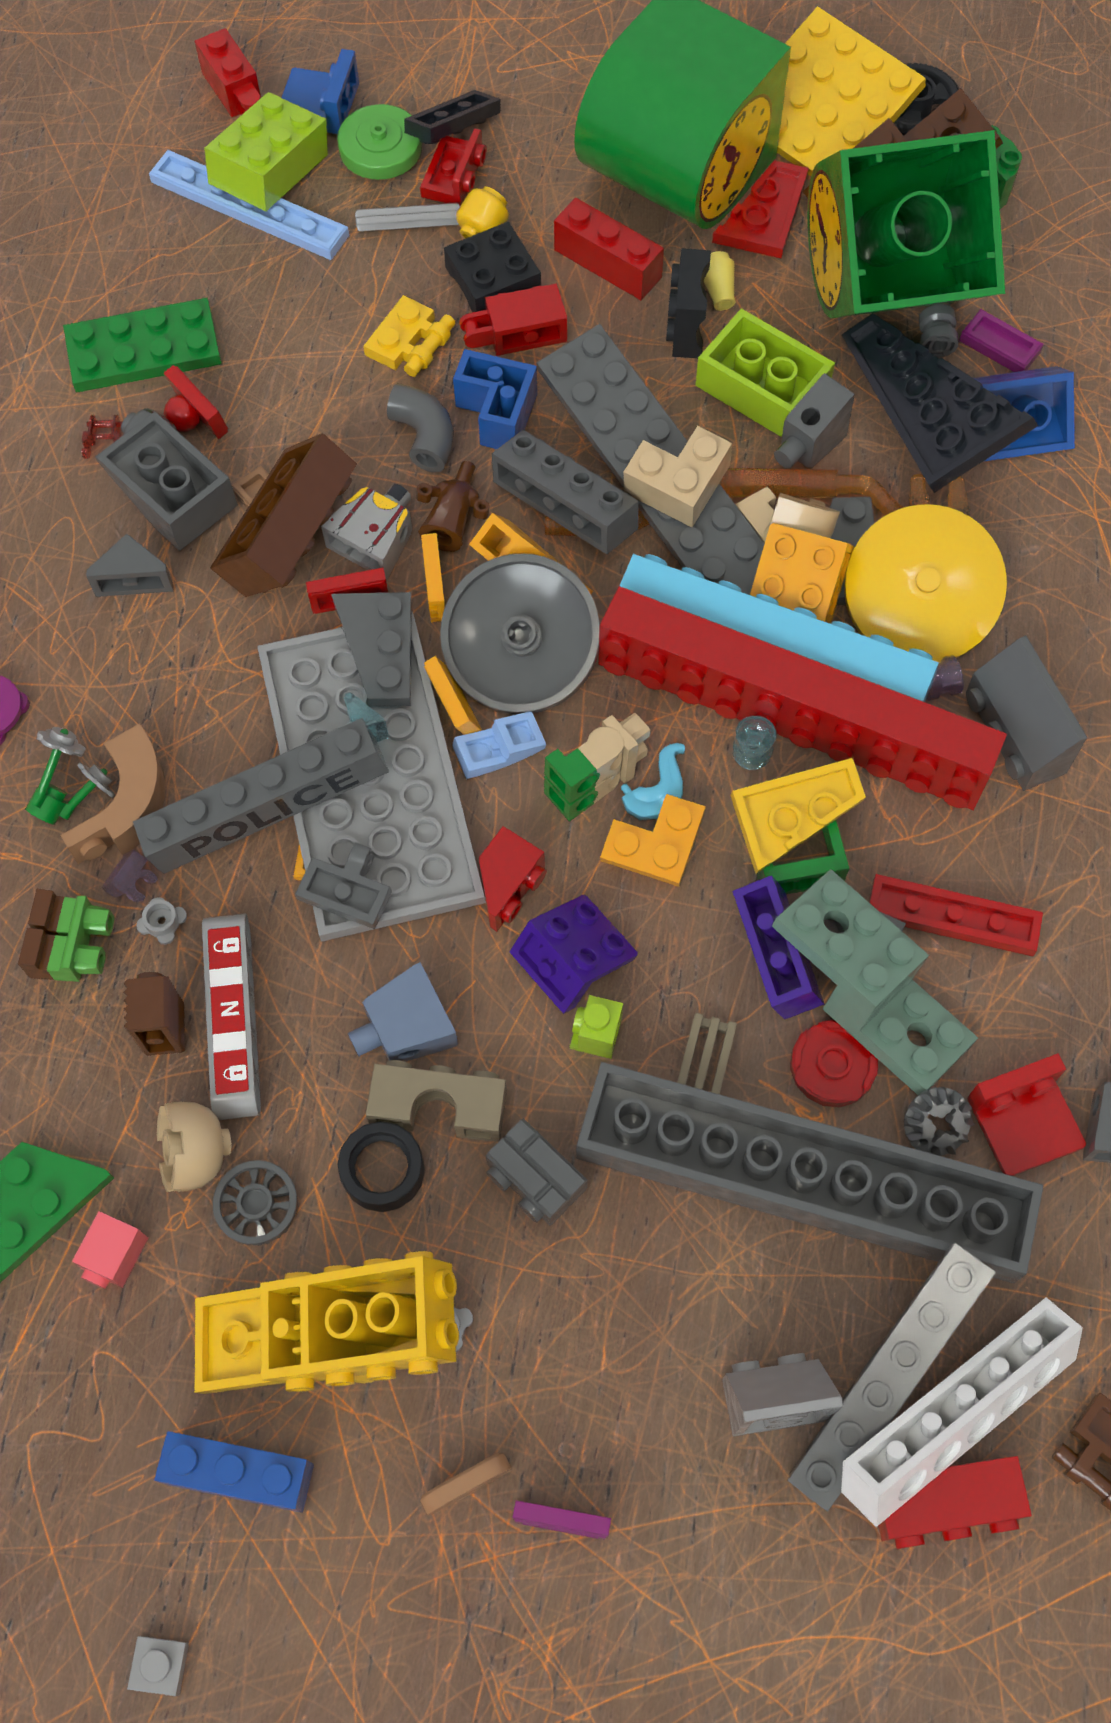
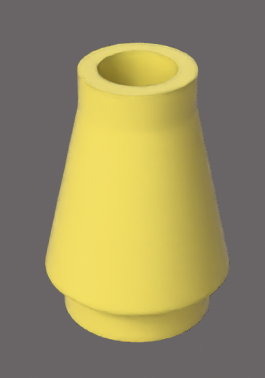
[704,251,736,311]

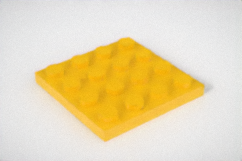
[777,6,926,176]

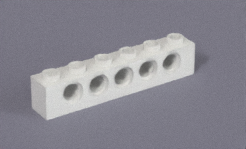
[841,1298,1083,1527]

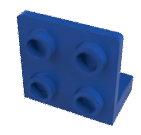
[281,49,359,134]

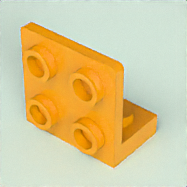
[750,523,854,623]

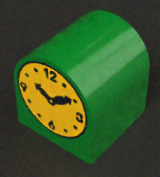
[574,0,791,229]
[807,130,1006,318]

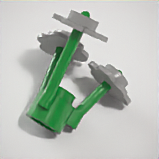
[25,727,116,825]

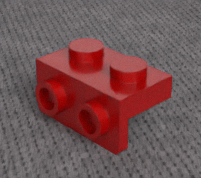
[420,128,487,206]

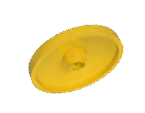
[844,504,1007,663]

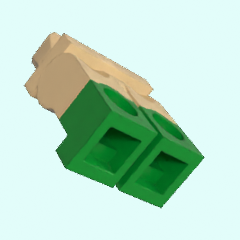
[544,713,650,822]

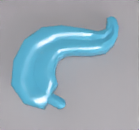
[621,743,685,820]

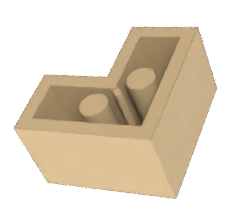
[623,426,732,527]

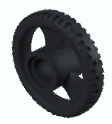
[894,63,959,136]

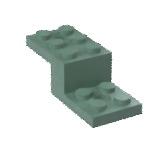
[772,869,978,1095]

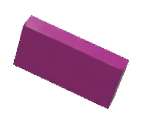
[959,309,1044,372]
[513,1500,611,1540]

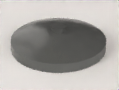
[440,553,600,715]

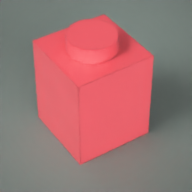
[72,1211,148,1289]

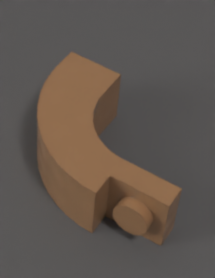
[60,723,166,864]

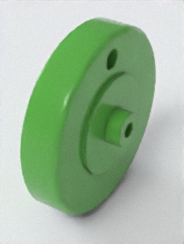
[337,104,422,180]

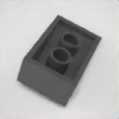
[95,411,238,551]

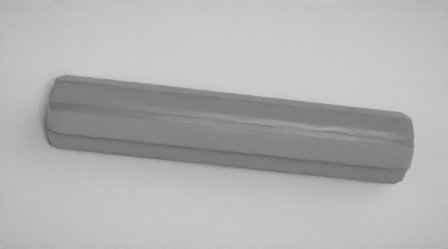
[355,203,460,232]

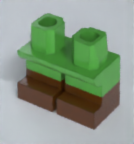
[18,888,115,982]

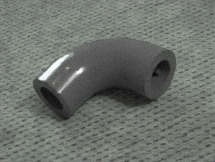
[387,383,454,472]

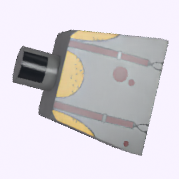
[321,484,412,580]

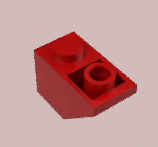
[479,826,547,932]

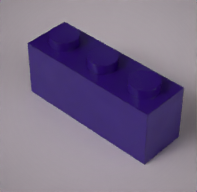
[732,875,825,1020]

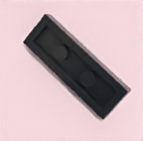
[404,90,501,144]

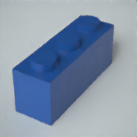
[154,1431,314,1513]

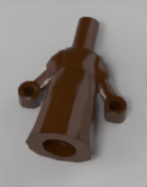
[416,461,490,552]

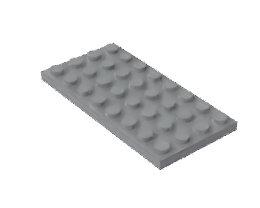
[257,612,486,942]

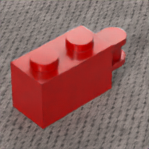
[194,28,261,118]
[459,283,567,356]

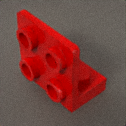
[967,1053,1086,1176]

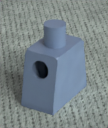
[347,962,458,1062]

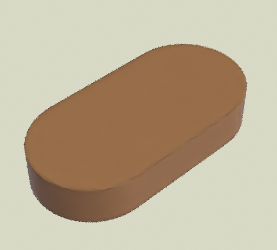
[420,1452,512,1516]

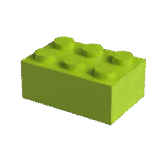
[204,92,328,211]
[695,308,835,437]

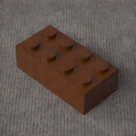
[210,433,357,597]

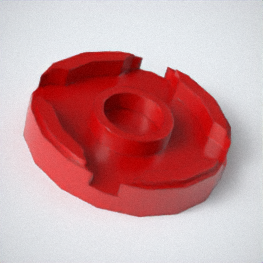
[790,1020,878,1107]

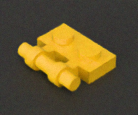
[363,295,456,377]

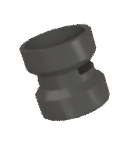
[918,304,959,358]

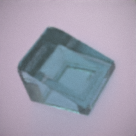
[344,692,389,742]

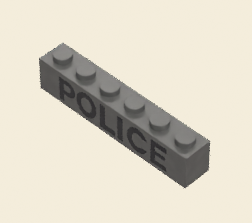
[133,718,389,874]

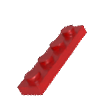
[869,874,1043,957]

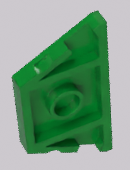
[0,1142,114,1283]

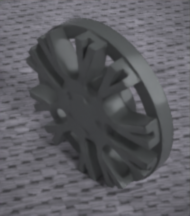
[213,1160,298,1246]

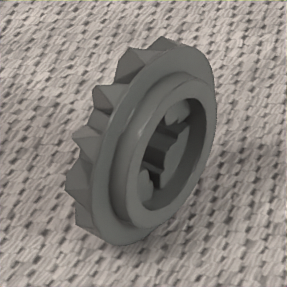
[904,1087,975,1156]

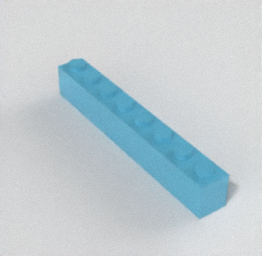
[620,554,939,702]

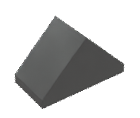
[86,534,174,597]

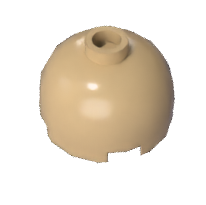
[157,1101,231,1192]

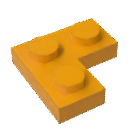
[600,794,706,887]

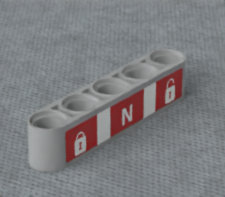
[202,913,261,1120]

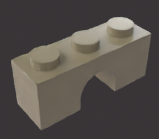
[366,1060,507,1142]

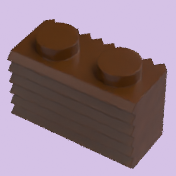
[123,972,185,1056]

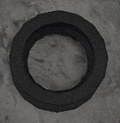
[337,1121,425,1212]

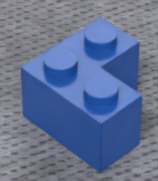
[453,349,538,449]

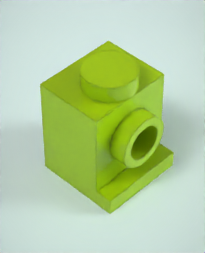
[570,995,623,1059]

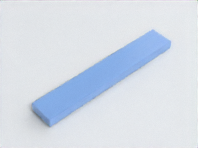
[149,150,349,260]

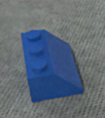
[974,366,1075,462]

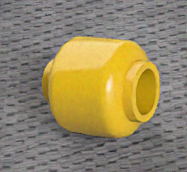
[456,186,509,239]

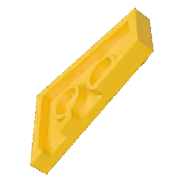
[730,758,866,874]

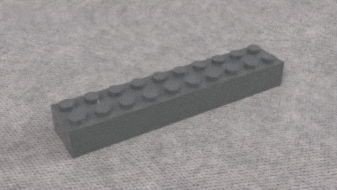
[576,1062,1044,1284]

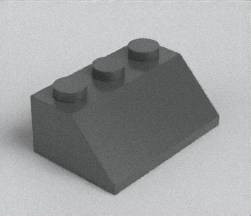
[966,636,1088,791]

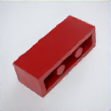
[554,197,664,301]
[878,1456,1032,1549]

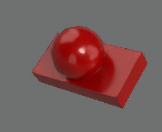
[164,365,229,440]

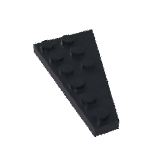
[841,313,1038,493]

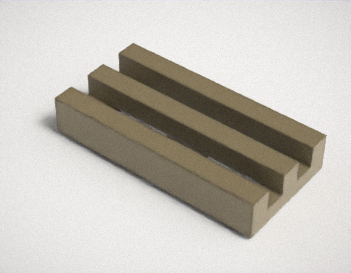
[677,1012,737,1094]

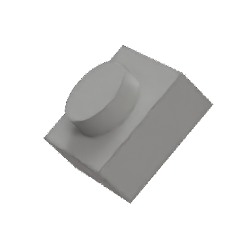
[127,1636,189,1696]

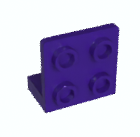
[509,895,638,1014]

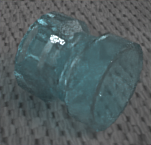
[732,716,776,770]

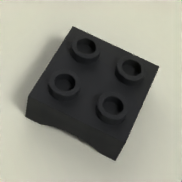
[444,221,541,312]
[666,248,711,359]

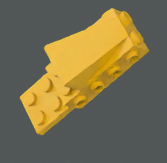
[195,1251,459,1394]

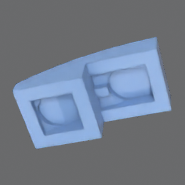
[452,711,547,779]

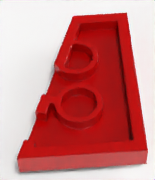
[712,160,809,259]

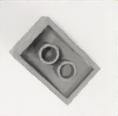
[722,1353,843,1436]

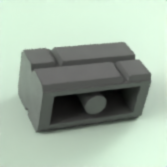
[486,1118,588,1226]

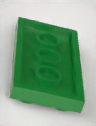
[63,297,222,393]

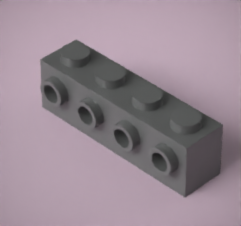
[492,430,639,554]

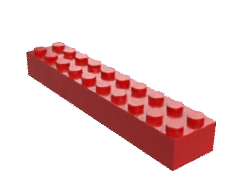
[598,586,1007,811]

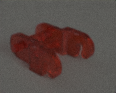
[81,415,123,459]

